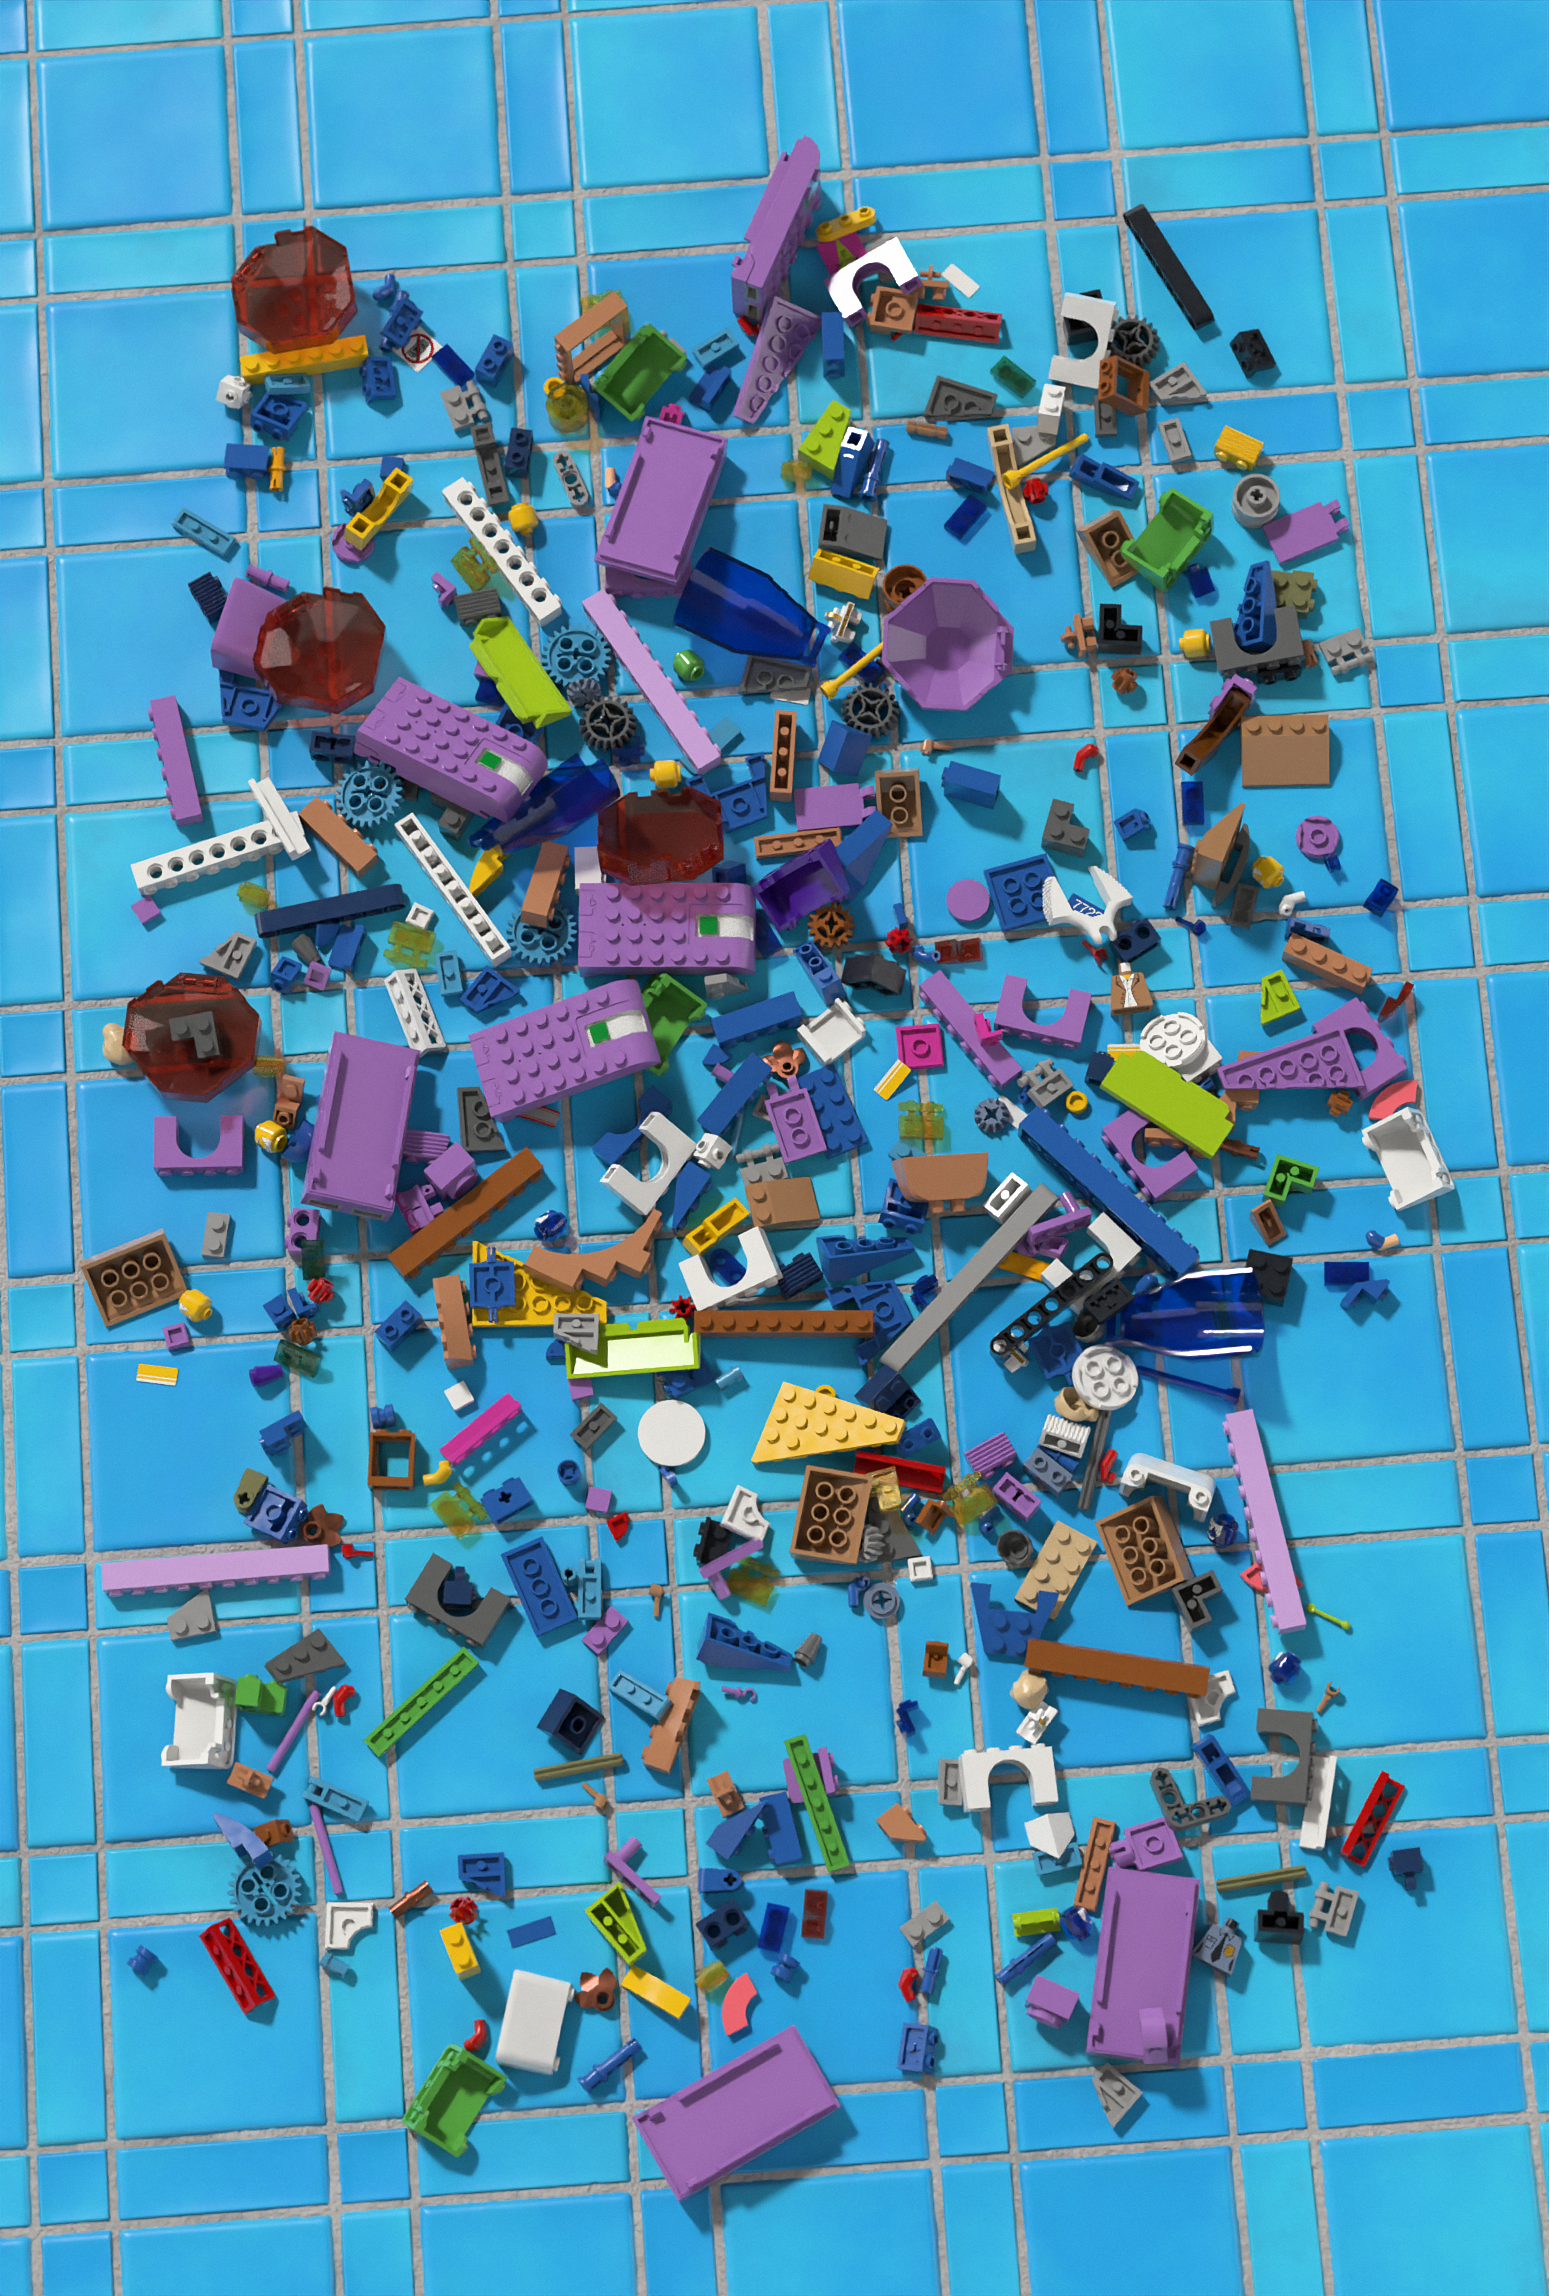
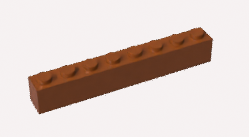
[388,1147,545,1281]
[694,1310,875,1338]
[1025,1638,1210,1699]

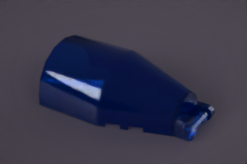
[672,547,832,668]
[468,753,621,856]
[1104,1268,1265,1363]

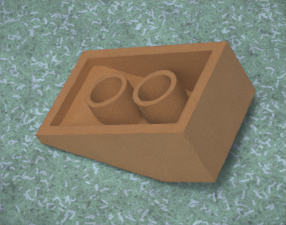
[1076,509,1139,588]
[875,768,923,838]
[744,1177,820,1233]

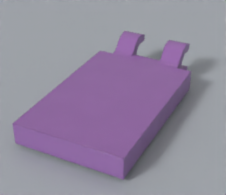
[1262,500,1350,566]
[793,783,876,832]
[764,1075,827,1165]

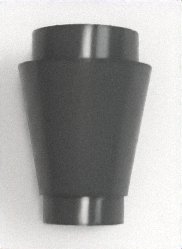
[291,934,321,965]
[793,1633,823,1668]

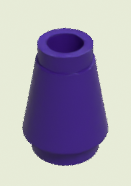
[249,1365,283,1388]

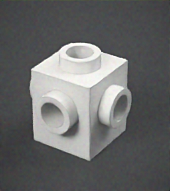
[216,375,252,409]
[692,1133,732,1170]

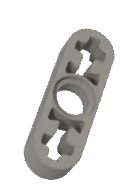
[553,451,589,509]

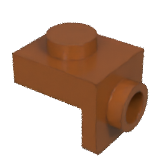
[915,1499,955,1535]
[922,1641,949,1679]
[254,1819,294,1848]

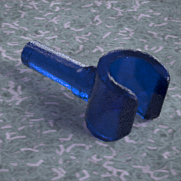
[1175,916,1206,936]

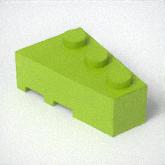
[798,400,851,480]
[584,1881,647,1967]

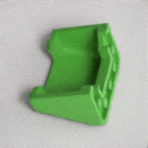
[591,322,687,422]
[1120,487,1214,593]
[641,973,707,1076]
[402,2044,508,2158]

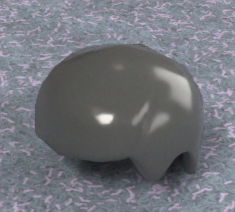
[1072,1312,1106,1343]
[997,1530,1033,1565]

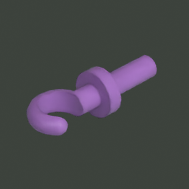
[721,1686,756,1701]

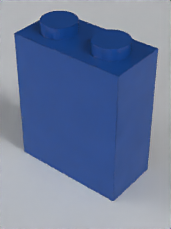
[821,312,845,379]
[941,761,1001,810]

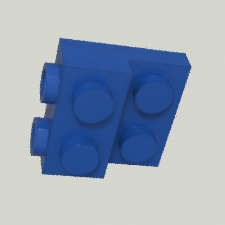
[250,392,308,442]
[495,703,545,744]
[878,1178,929,1235]
[655,1352,714,1400]
[258,1410,307,1456]
[244,1484,308,1545]

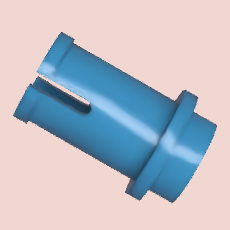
[714,1365,744,1391]
[561,1566,578,1586]
[319,1952,350,1978]

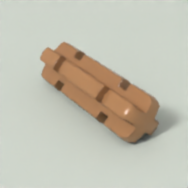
[906,420,948,439]

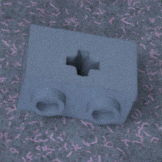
[1023,1447,1073,1498]

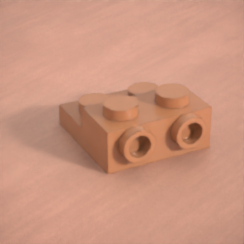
[866,286,919,335]

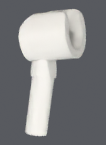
[954,1653,973,1685]
[312,1687,337,1716]

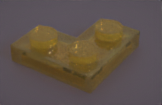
[864,1466,904,1514]

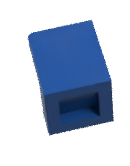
[712,860,747,884]

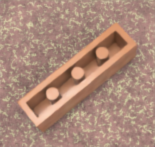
[770,710,797,802]
[298,796,379,878]
[521,840,572,928]
[1282,932,1373,996]

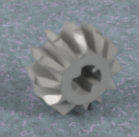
[857,1524,885,1563]

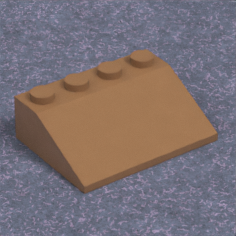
[1239,715,1329,787]
[1190,802,1246,890]
[80,1228,188,1327]
[789,1465,873,1565]
[1095,1496,1194,1606]

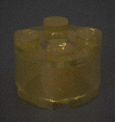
[546,383,589,434]

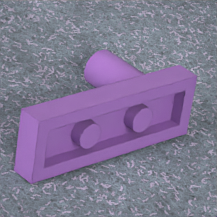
[1026,1191,1092,1246]
[698,1537,764,1600]
[603,1836,661,1909]

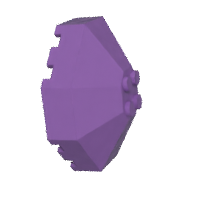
[882,577,1014,712]

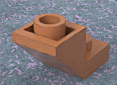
[273,1074,306,1129]

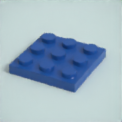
[983,853,1054,933]

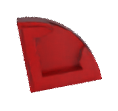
[606,1511,629,1543]

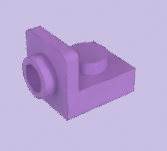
[431,571,457,609]

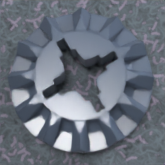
[566,678,601,706]
[974,1098,1009,1133]
[864,1583,900,1619]

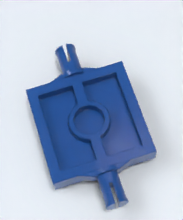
[469,1247,516,1323]
[1027,1318,1083,1387]

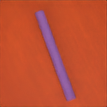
[266,1690,321,1773]
[309,1804,343,1895]

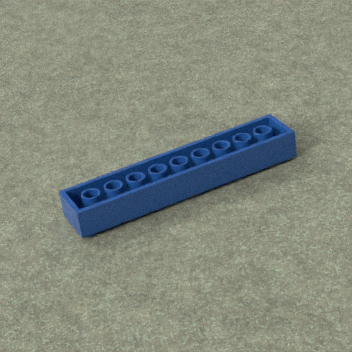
[1018,1106,1200,1285]

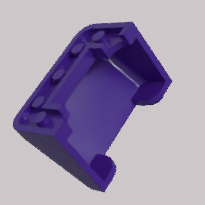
[751,838,850,933]

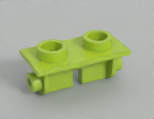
[1012,1908,1061,1937]

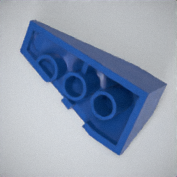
[1233,560,1278,653]
[836,809,893,903]
[816,1235,915,1282]
[696,1612,792,1671]

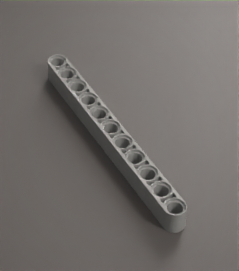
[880,1183,1059,1374]

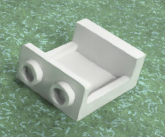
[797,998,866,1067]

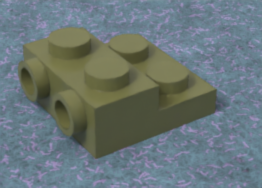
[1271,570,1318,619]

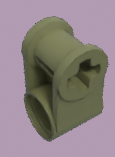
[233,1468,269,1514]

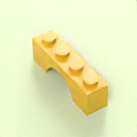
[344,467,414,551]

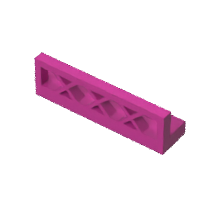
[439,1393,523,1468]

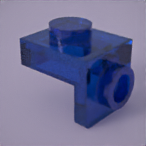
[1182,563,1215,599]
[614,737,645,766]
[1363,878,1399,918]
[910,1274,938,1311]
[896,1699,919,1738]

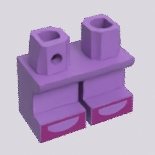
[395,1184,444,1236]

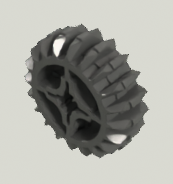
[1107,314,1160,369]
[841,682,900,740]
[579,695,637,753]

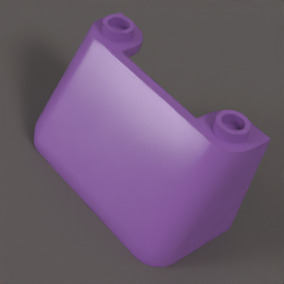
[211,577,290,680]

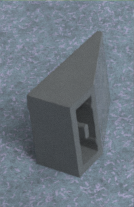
[818,504,887,561]

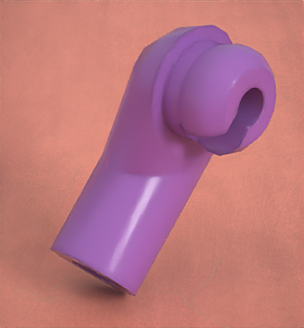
[1016,1239,1040,1257]

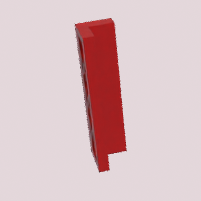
[914,304,1002,344]
[853,1450,946,1495]
[1339,1771,1405,1868]
[199,1918,276,2015]

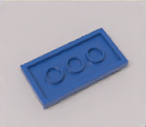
[796,1063,868,1160]
[501,1537,578,1638]

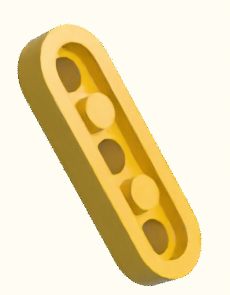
[816,206,877,242]

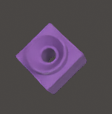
[424,1142,479,1201]
[1025,1975,1080,2029]

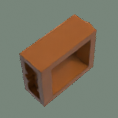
[1098,355,1150,417]
[367,1429,417,1491]

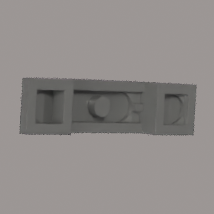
[470,422,509,506]
[1211,823,1250,909]

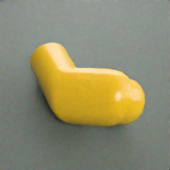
[423,1460,452,1486]

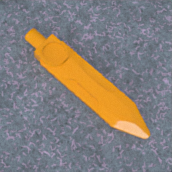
[998,1252,1050,1282]

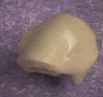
[102,1023,139,1066]
[1054,1387,1099,1422]
[1010,1669,1049,1710]

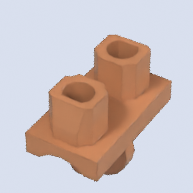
[913,265,949,301]
[1060,614,1097,658]
[227,1762,274,1800]
[707,1771,744,1818]

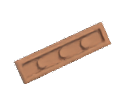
[754,827,842,860]
[1073,1817,1116,1912]

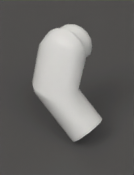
[1279,891,1306,916]

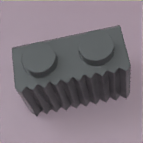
[454,587,502,627]

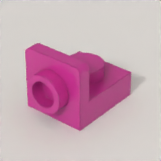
[659,403,686,425]
[973,1012,1003,1046]

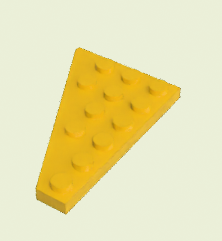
[472,1241,607,1328]
[751,1381,906,1465]

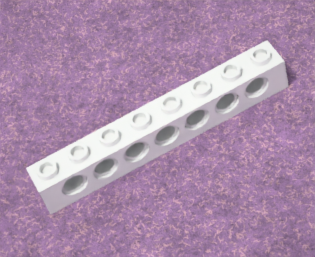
[442,477,563,628]
[131,811,307,895]
[394,813,512,968]

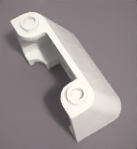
[1361,1107,1455,1211]
[1118,1453,1216,1523]
[161,1673,237,1769]
[496,1969,575,2076]

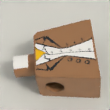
[1110,963,1153,1016]

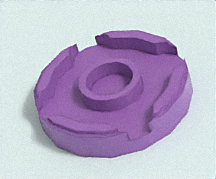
[332,523,375,563]
[1295,815,1339,859]
[946,879,990,923]

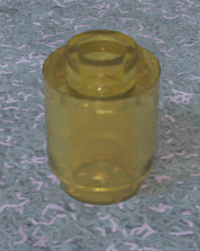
[781,460,813,484]
[237,881,271,908]
[253,1055,285,1077]
[694,1960,730,1993]

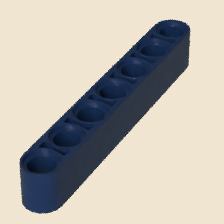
[254,884,406,938]

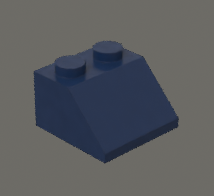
[537,1688,605,1755]

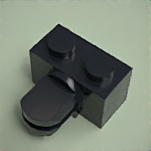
[1254,1890,1304,1945]

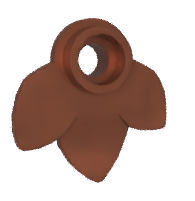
[762,1041,806,1080]
[301,1504,344,1547]
[574,1968,616,2012]

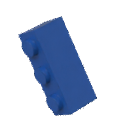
[759,1791,803,1868]

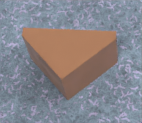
[1249,1199,1286,1246]

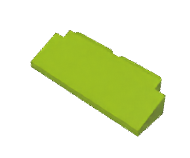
[469,616,572,729]
[1099,1051,1234,1159]
[565,1318,701,1379]

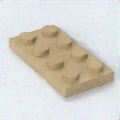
[1014,1520,1097,1621]

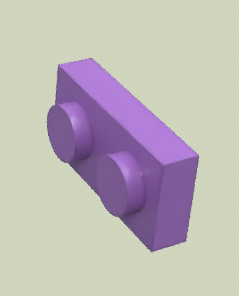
[582,1606,629,1656]

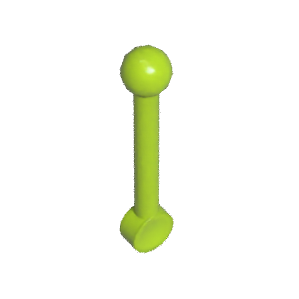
[1306,1604,1351,1630]

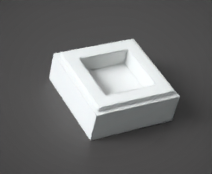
[405,903,435,932]
[444,1381,474,1412]
[907,1556,933,1583]

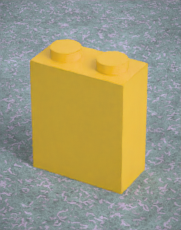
[440,1922,481,1981]

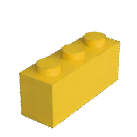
[808,548,880,600]

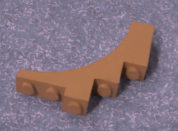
[1144,1050,1261,1159]
[524,1209,664,1295]

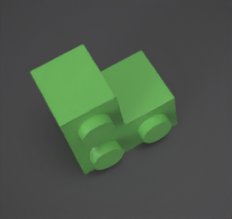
[1262,1154,1319,1208]
[235,1674,288,1717]

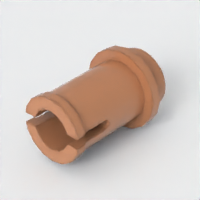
[1302,639,1319,669]

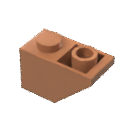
[876,1802,927,1844]

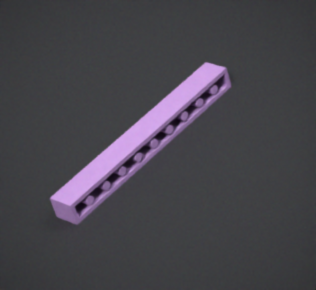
[582,589,722,775]
[1222,1409,1306,1635]
[101,1544,331,1597]

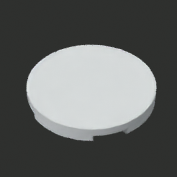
[1140,1012,1206,1069]
[1072,1344,1138,1411]
[638,1400,705,1467]

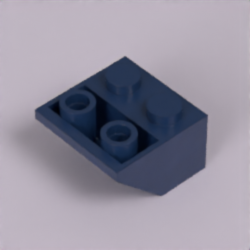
[854,1364,921,1420]

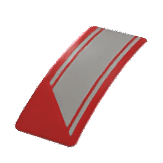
[516,1106,560,1128]

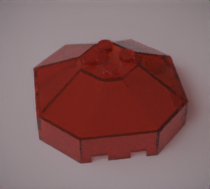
[230,225,358,354]
[253,586,387,714]
[597,787,724,886]
[122,972,262,1103]

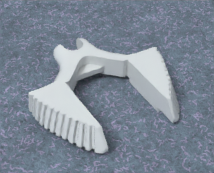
[1042,866,1133,944]

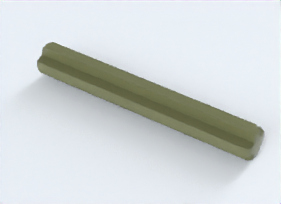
[534,1753,624,1782]
[1216,1865,1307,1893]

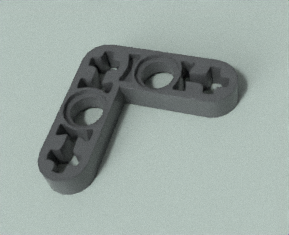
[1149,1767,1231,1832]

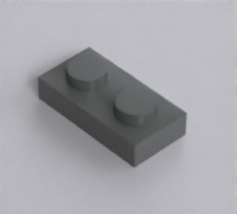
[1093,395,1117,438]
[570,1403,617,1451]

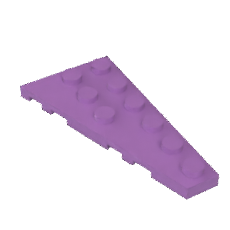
[732,296,822,424]
[1216,1025,1365,1090]

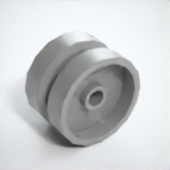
[1231,474,1280,529]

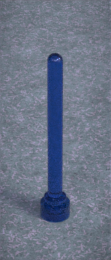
[1136,1365,1241,1406]

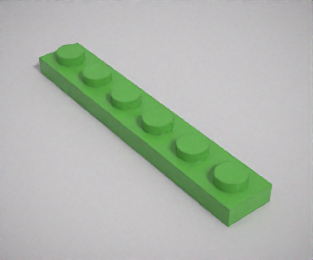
[363,1646,479,1758]
[784,1734,850,1872]

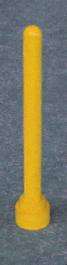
[1002,434,1089,489]
[819,642,883,700]

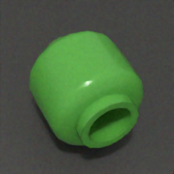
[673,649,705,682]

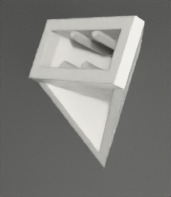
[1024,1812,1075,1858]

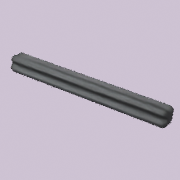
[1078,1410,1113,1511]

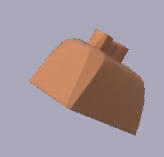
[891,1152,988,1214]

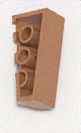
[433,1274,477,1369]
[641,1677,702,1775]

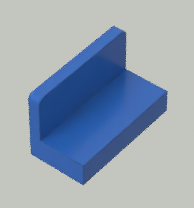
[689,365,732,412]
[946,458,994,496]
[328,924,366,973]

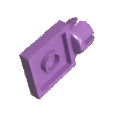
[1109,1817,1183,1872]

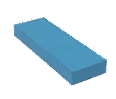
[171,507,237,558]
[680,716,741,776]
[607,1669,672,1721]

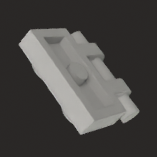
[440,380,488,432]
[1319,627,1374,676]
[1017,1058,1074,1109]
[735,1143,789,1186]
[1308,1881,1359,1938]

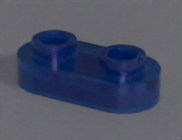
[709,1248,746,1286]

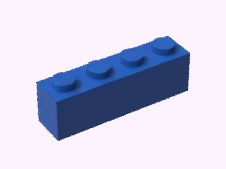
[710,991,803,1049]
[696,1051,774,1136]

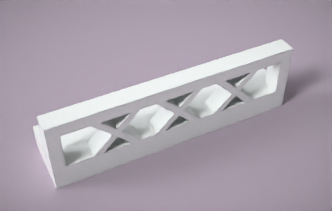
[248,777,311,861]
[384,969,446,1058]
[1299,1755,1337,1851]

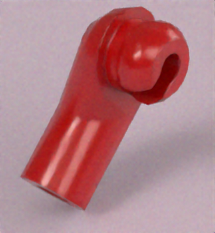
[737,315,763,337]
[1073,744,1099,772]
[1100,1449,1118,1484]
[333,1684,355,1717]
[898,1967,919,2003]
[464,2019,487,2052]

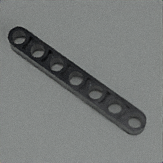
[1123,204,1215,331]
[989,1252,1114,1360]

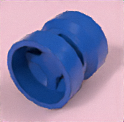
[370,1404,396,1430]
[557,1459,581,1486]
[126,1944,158,1977]
[769,1952,800,1984]

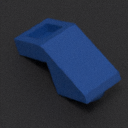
[1340,1279,1390,1310]

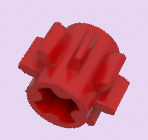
[1022,478,1049,505]
[884,927,913,955]
[307,1277,335,1305]
[669,1295,696,1322]
[449,1896,478,1925]

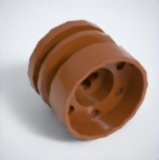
[883,564,927,614]

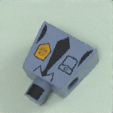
[1191,1917,1242,1977]

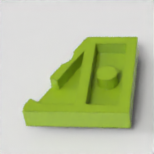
[1260,969,1301,1027]

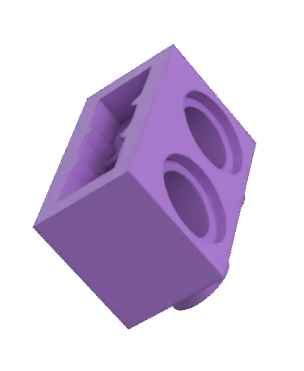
[285,1208,322,1258]
[992,1472,1042,1523]

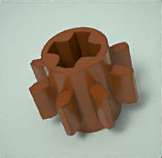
[1111,667,1138,694]
[1326,1089,1353,1118]
[288,1318,317,1346]

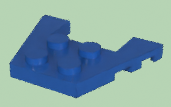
[219,669,301,732]
[684,752,767,833]
[824,1280,913,1367]
[971,1582,1059,1658]

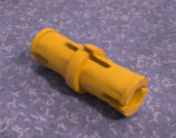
[269,447,286,492]

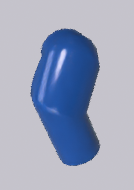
[372,274,395,301]
[911,945,941,964]
[1135,1274,1158,1305]
[900,1492,921,1526]
[978,1502,1001,1535]

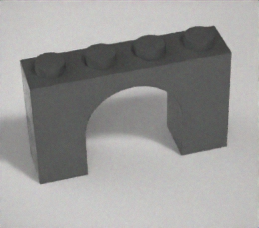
[1210,605,1306,678]
[405,1553,512,1649]
[1250,1708,1318,1807]

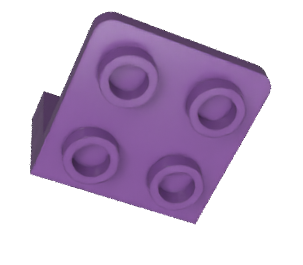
[1208,674,1257,721]
[783,1747,839,1804]

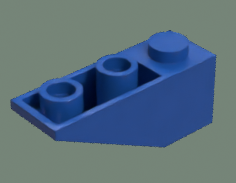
[830,427,875,499]
[792,940,846,1006]
[672,1161,713,1235]
[705,1799,770,1860]

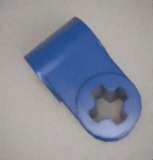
[698,1868,742,1893]

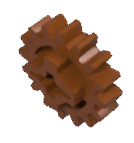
[808,902,855,951]

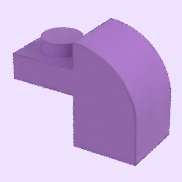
[1138,2007,1168,2064]

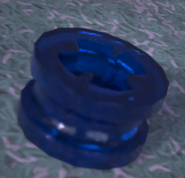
[1323,852,1341,874]

